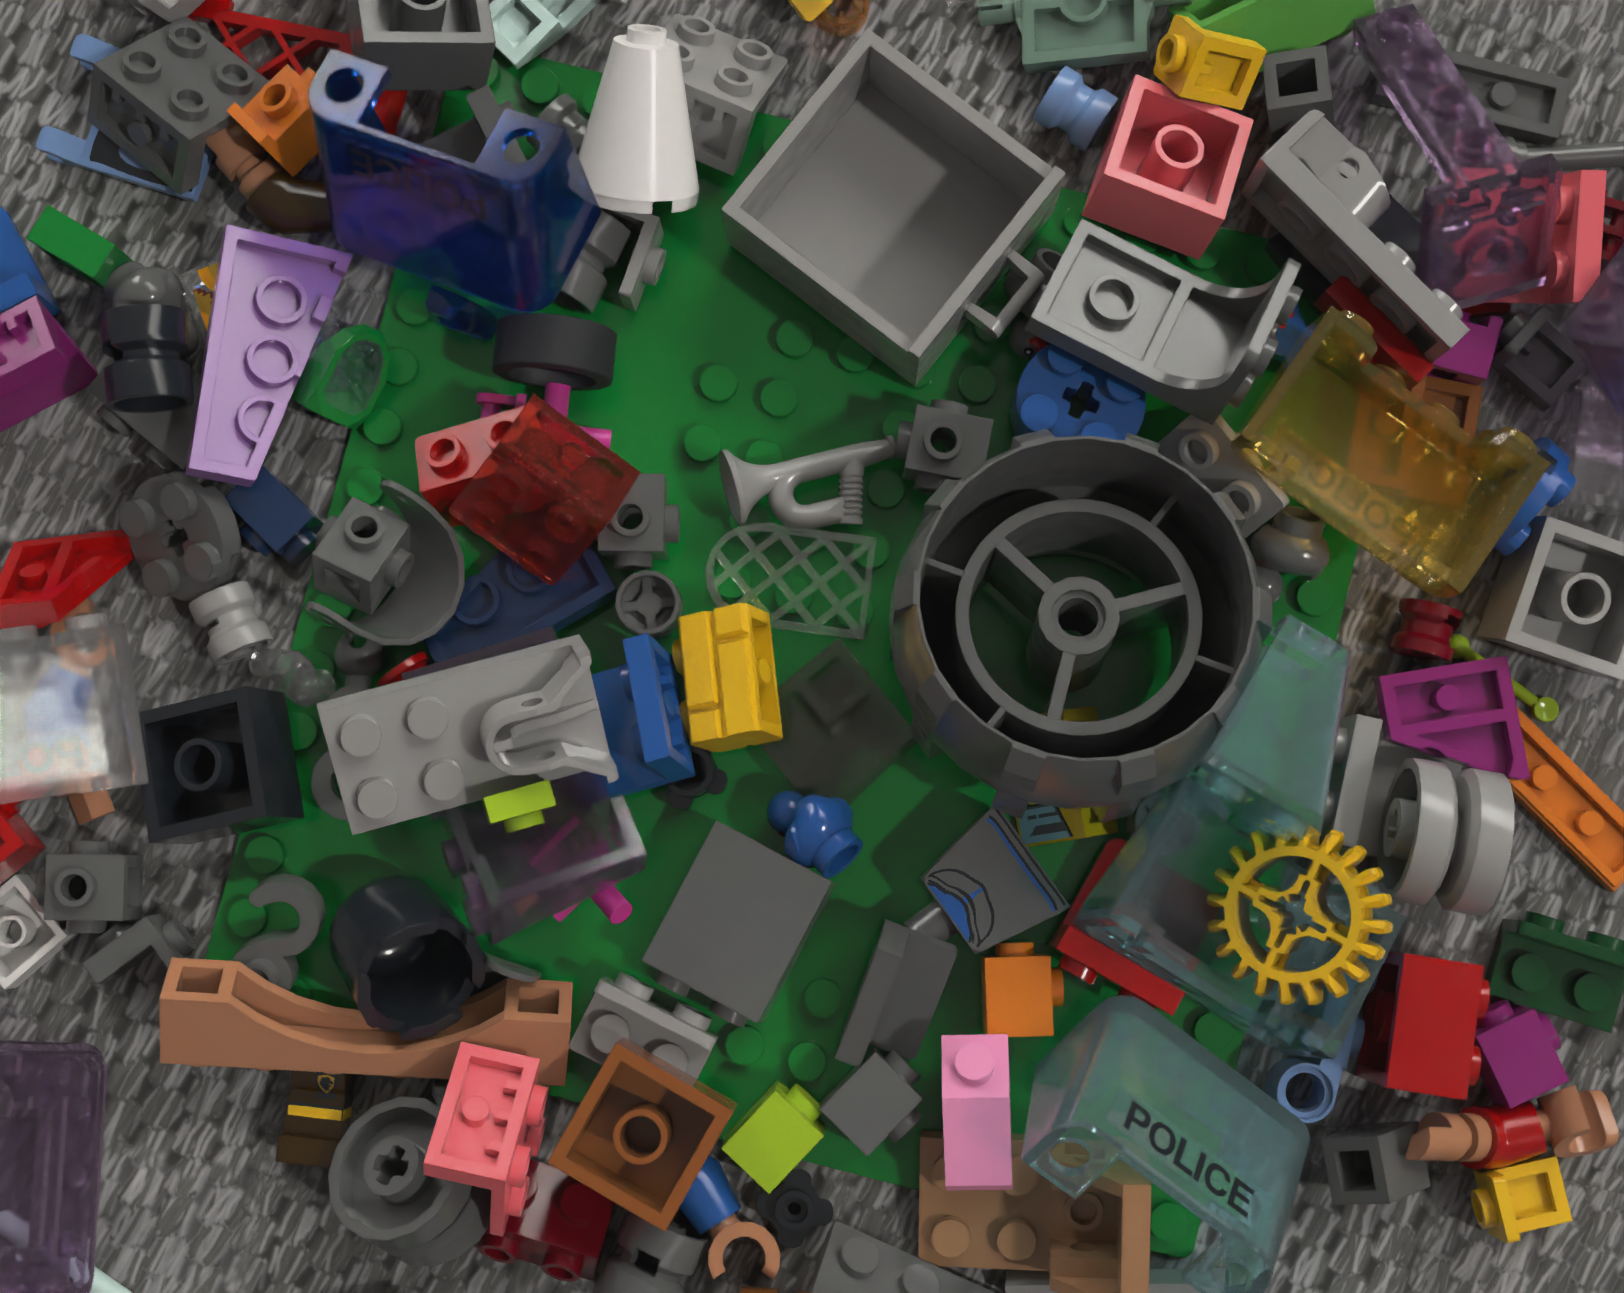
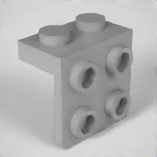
[1311,714,1462,858]

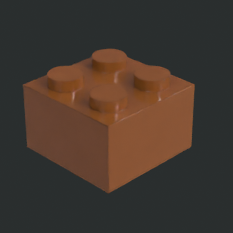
[547,1037,738,1232]

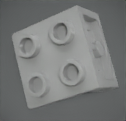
[664,14,788,176]

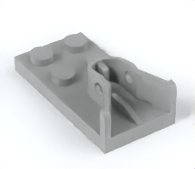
[1240,110,1470,363]
[316,634,619,835]

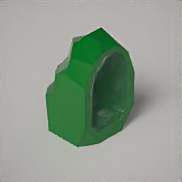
[291,324,390,430]

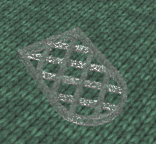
[705,522,877,640]

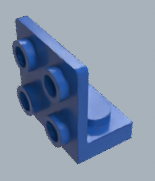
[565,633,696,809]

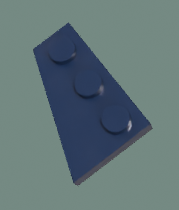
[423,495,618,671]

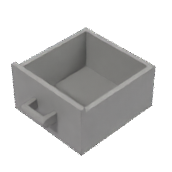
[721,28,1066,387]

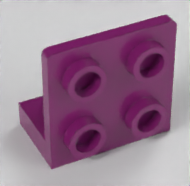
[0,295,99,432]

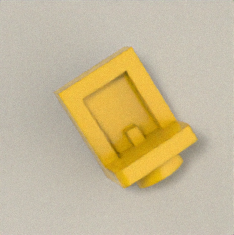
[1471,1153,1573,1244]

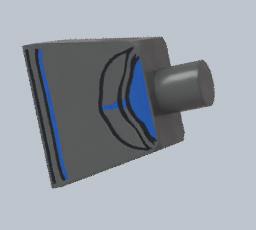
[904,807,1070,954]

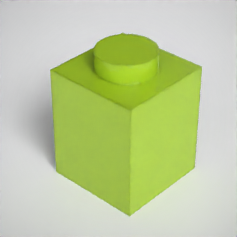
[721,1079,825,1194]

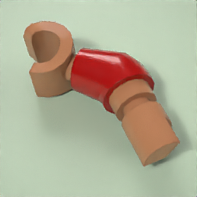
[1405,1085,1619,1170]

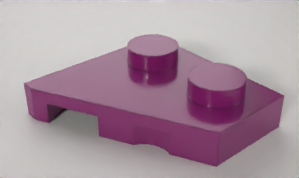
[1373,655,1530,781]

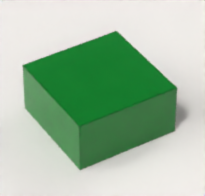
[26,204,134,289]

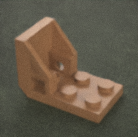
[918,1130,1151,1293]

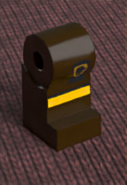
[275,1071,355,1168]

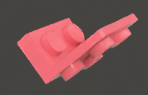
[1446,170,1607,305]
[423,1042,549,1237]

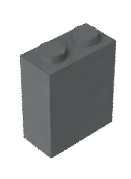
[642,820,836,1028]

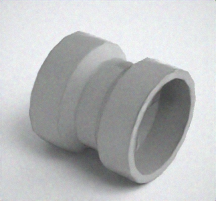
[189,581,274,666]

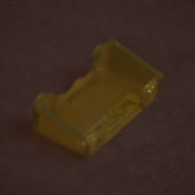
[1230,306,1551,598]

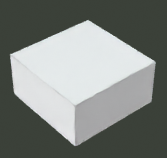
[0,874,78,990]

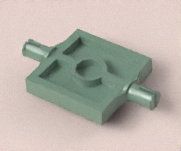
[978,0,1193,74]

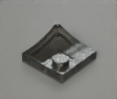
[760,638,917,805]

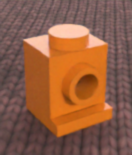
[226,64,347,177]

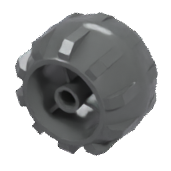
[889,429,1272,823]

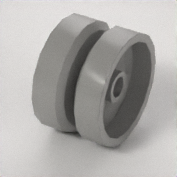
[1377,758,1515,915]

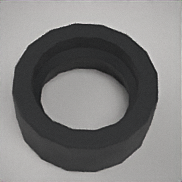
[492,313,617,391]

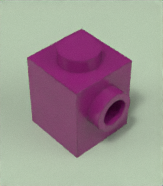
[1474,1000,1570,1109]

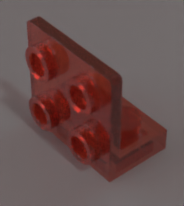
[449,394,641,585]

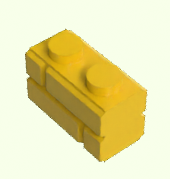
[672,603,783,752]

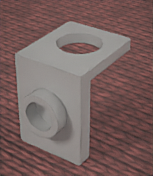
[595,206,666,312]

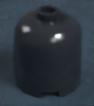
[330,875,485,1040]

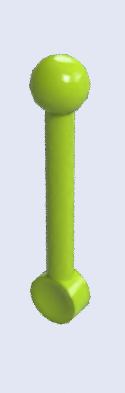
[1450,634,1559,722]

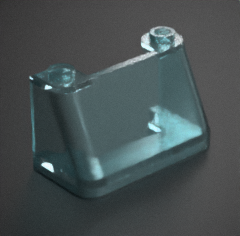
[1073,775,1406,1059]

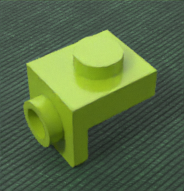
[481,779,556,834]

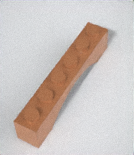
[159,957,573,1086]

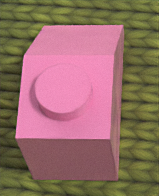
[941,1034,1013,1191]

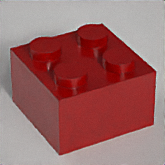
[1355,950,1490,1101]

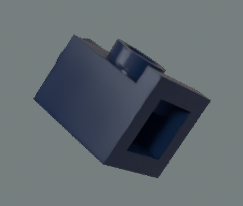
[225,465,324,566]

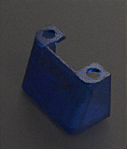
[308,48,602,313]

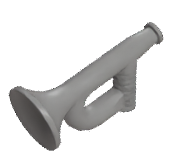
[719,435,896,530]

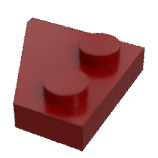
[0,529,135,630]

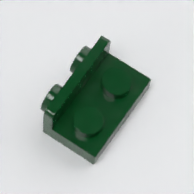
[1485,911,1624,1033]

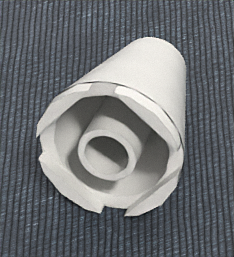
[571,24,699,214]

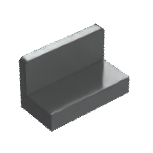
[835,919,958,1068]

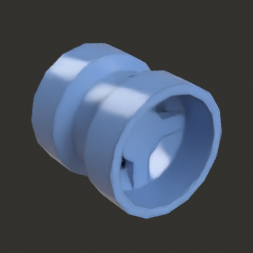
[1033,65,1119,152]

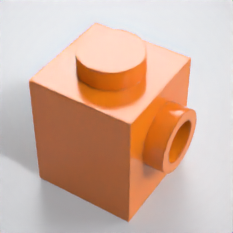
[980,942,1064,1037]

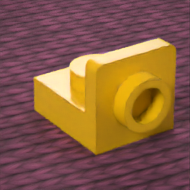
[1153,15,1267,110]

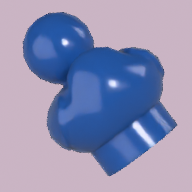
[767,790,863,878]

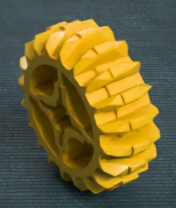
[1207,822,1393,1005]

